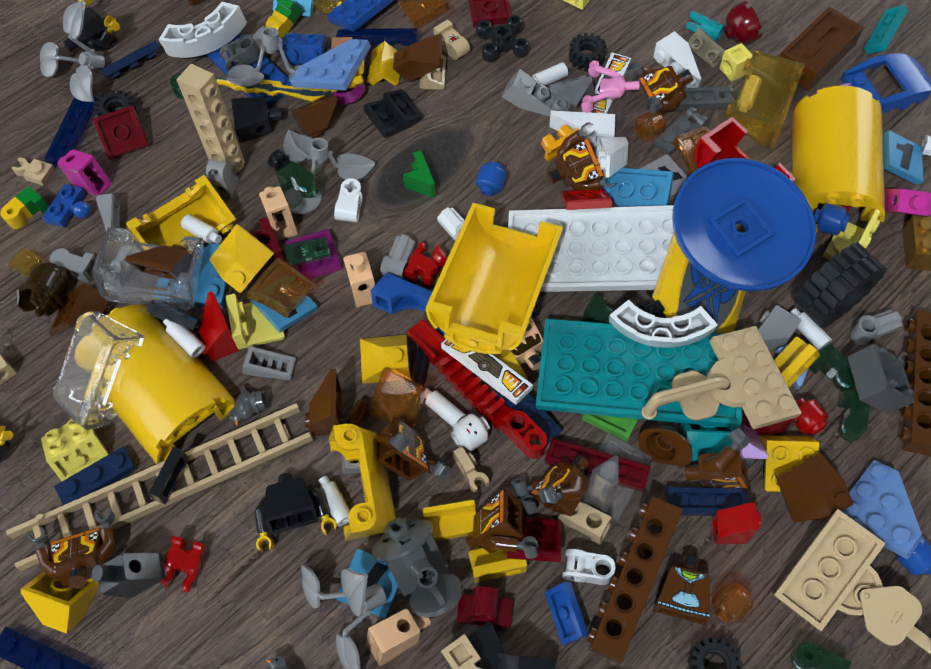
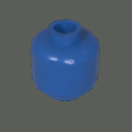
[475,162,507,196]
[814,203,850,236]
[895,536,931,575]

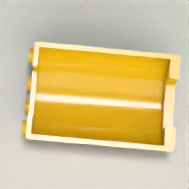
[791,86,885,222]
[425,203,563,354]
[76,304,236,464]

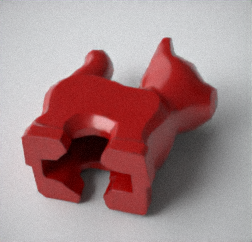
[404,242,448,288]
[159,536,206,593]

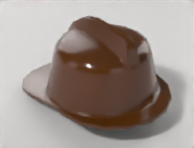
[638,424,693,466]

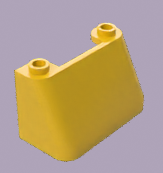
[126,175,236,253]
[329,424,396,541]

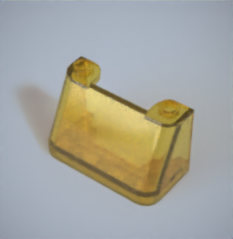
[725,50,805,150]

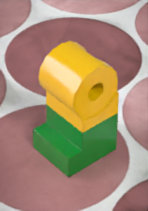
[265,0,302,38]
[0,186,49,229]

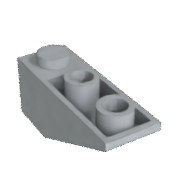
[501,69,571,116]

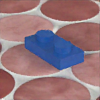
[545,582,589,645]

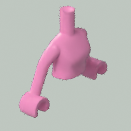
[581,61,640,113]

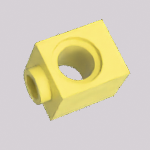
[719,43,754,82]

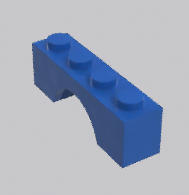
[371,273,445,337]

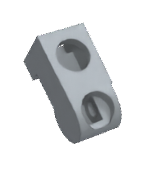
[206,159,239,198]
[50,248,101,283]

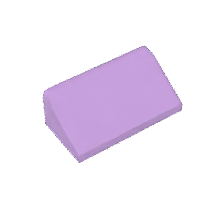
[738,423,768,459]

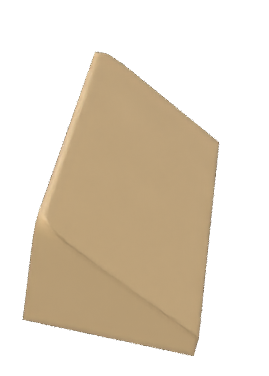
[420,55,446,89]

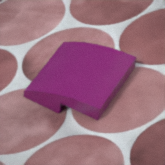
[285,229,342,282]

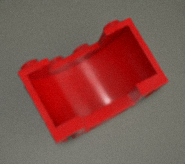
[694,116,796,181]

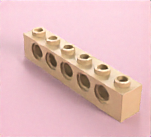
[176,64,245,175]

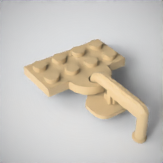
[641,326,801,430]
[773,509,931,655]

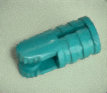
[685,11,725,42]

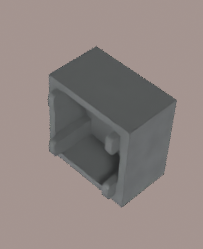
[848,344,915,414]

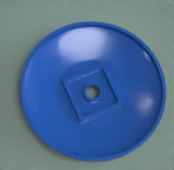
[672,158,816,291]

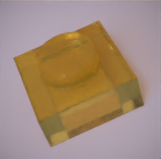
[313,0,342,16]
[7,247,43,278]

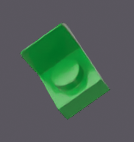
[403,150,436,198]

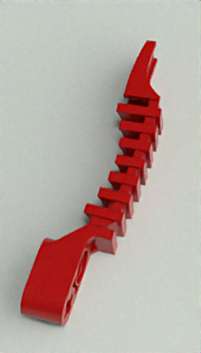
[407,319,547,459]

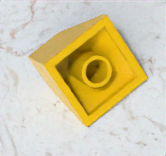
[209,223,274,293]
[360,335,411,384]
[21,572,99,634]

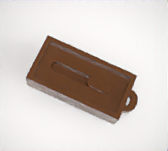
[775,7,864,91]

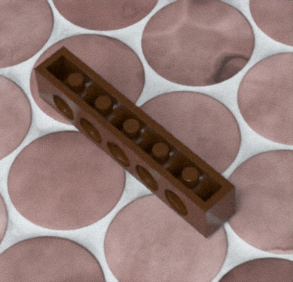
[899,310,931,456]
[587,496,683,665]

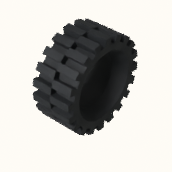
[794,242,887,328]

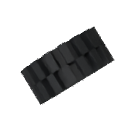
[569,33,607,72]
[94,90,137,117]
[687,637,743,669]

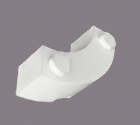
[159,2,247,58]
[609,300,718,348]

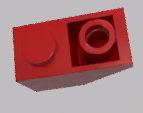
[711,503,762,544]

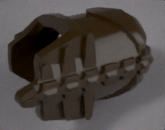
[15,262,69,317]

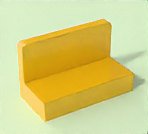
[367,41,400,86]
[774,337,820,388]
[423,500,476,541]
[468,548,527,583]

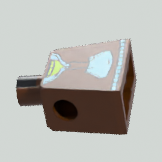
[653,555,710,625]

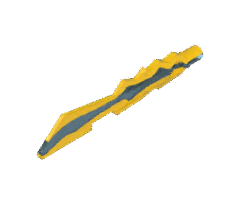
[217,76,331,102]

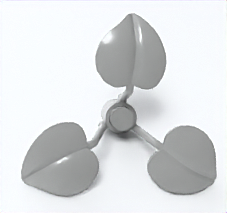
[40,1,105,102]
[226,26,301,87]
[283,130,375,214]
[301,564,386,669]

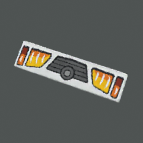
[588,53,631,114]
[441,339,533,405]

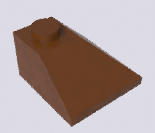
[393,34,443,83]
[291,95,338,138]
[125,244,192,283]
[48,283,110,336]
[305,369,342,436]
[775,452,854,522]

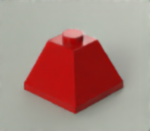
[199,291,239,362]

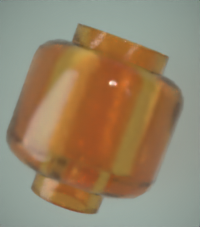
[634,112,666,142]
[711,581,753,624]

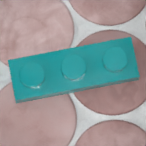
[864,4,908,54]

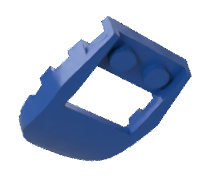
[840,53,931,113]

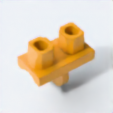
[541,124,580,162]

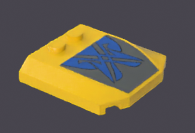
[652,234,746,333]

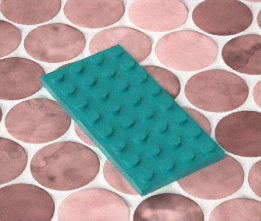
[536,319,742,428]

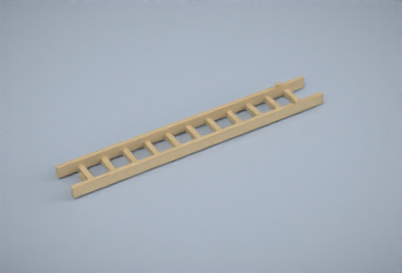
[6,403,313,571]

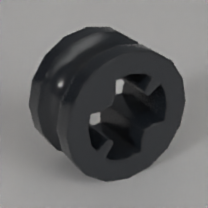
[268,149,289,172]

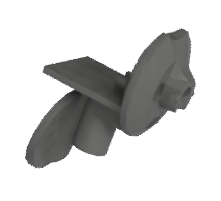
[372,517,463,618]

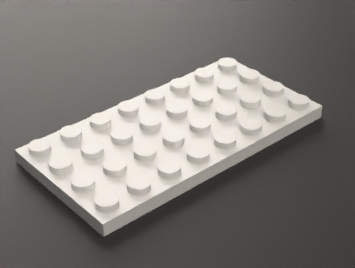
[508,205,674,292]

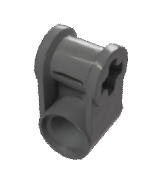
[219,34,261,71]

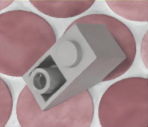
[757,305,802,350]

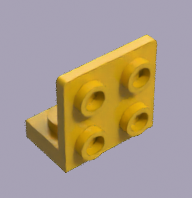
[759,435,819,492]

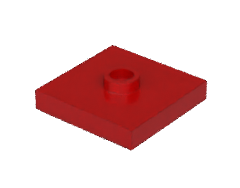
[561,189,612,210]

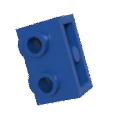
[281,33,327,65]

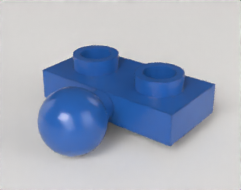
[42,184,91,228]

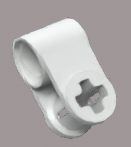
[334,178,363,223]
[562,549,616,585]

